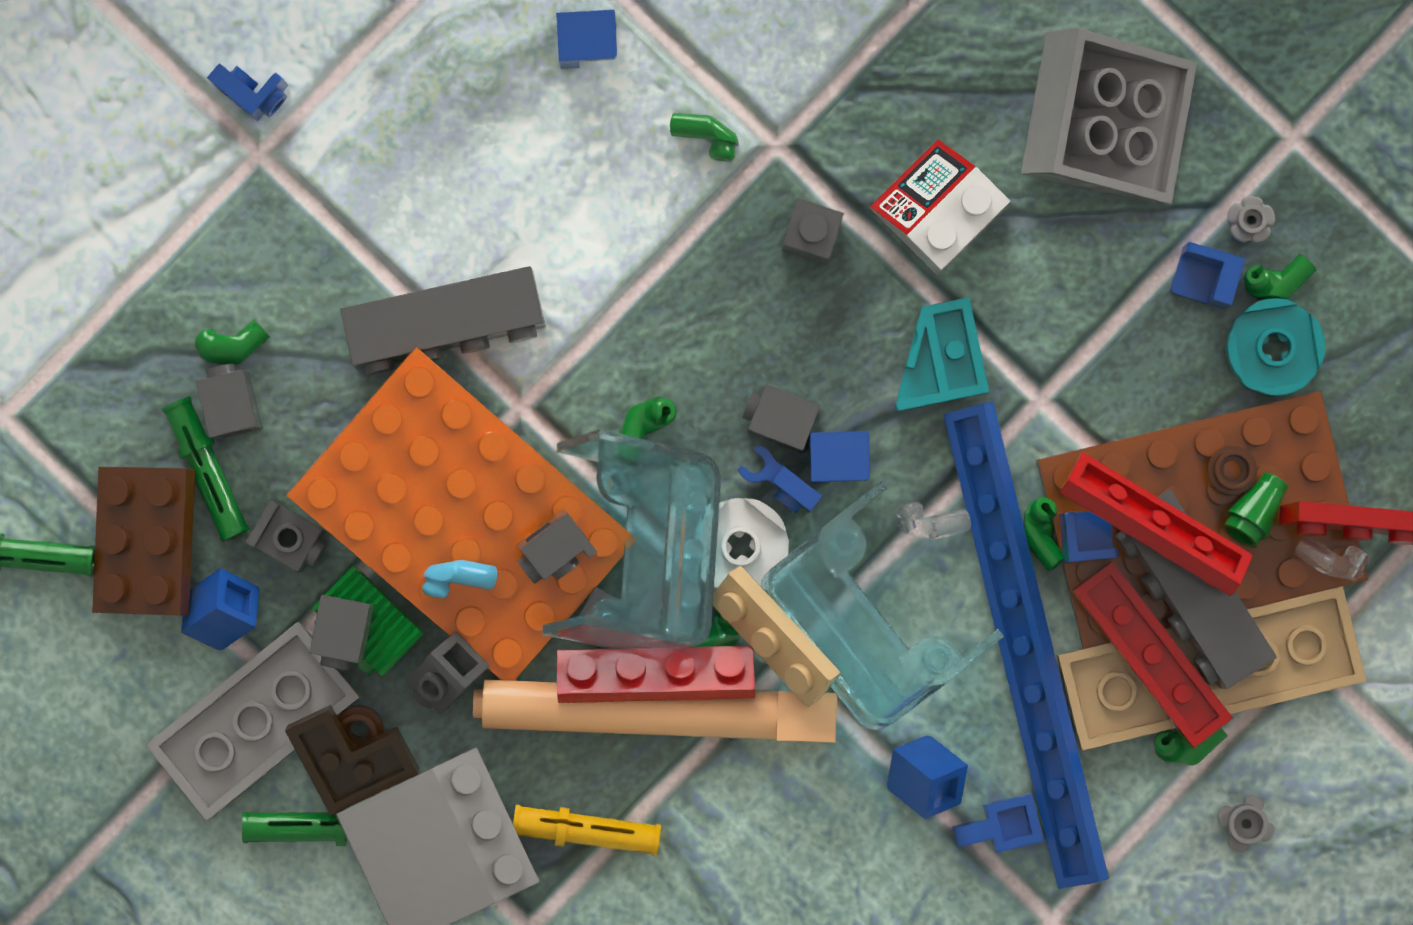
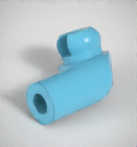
[422,560,497,598]

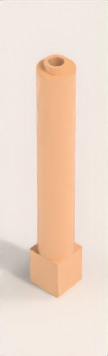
[473,680,837,743]

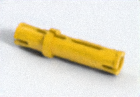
[513,804,661,856]

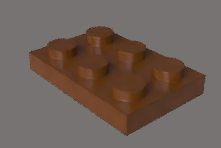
[92,467,195,616]

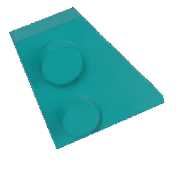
[895,297,989,412]

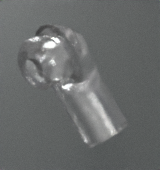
[897,502,971,540]

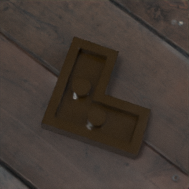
[285,705,420,816]

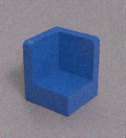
[556,10,617,69]
[1170,242,1246,310]
[809,431,870,484]
[1059,511,1119,563]
[181,568,260,650]
[887,736,968,819]

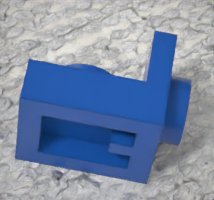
[207,63,288,122]

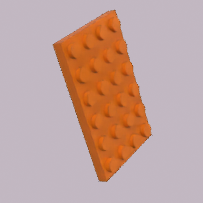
[286,347,637,681]

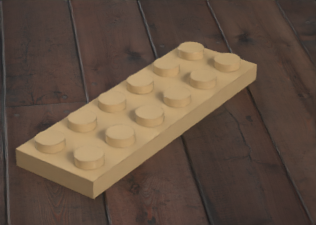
[1056,586,1367,751]

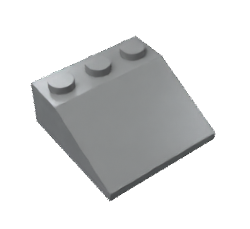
[1021,28,1197,204]
[335,747,540,925]

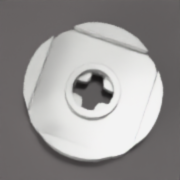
[692,498,789,589]

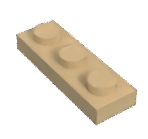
[709,565,841,707]

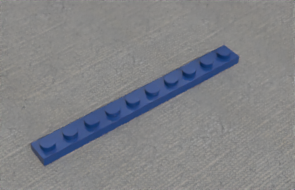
[943,402,1109,889]

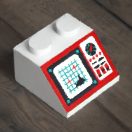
[870,139,1010,276]

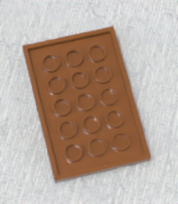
[1036,391,1368,649]

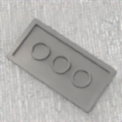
[146,621,361,821]

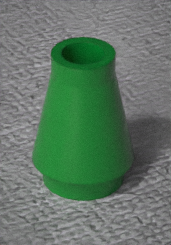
[1223,472,1289,548]

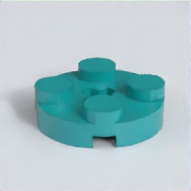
[1225,298,1325,397]

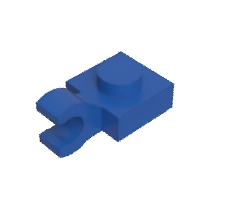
[738,445,822,514]
[952,793,1044,853]

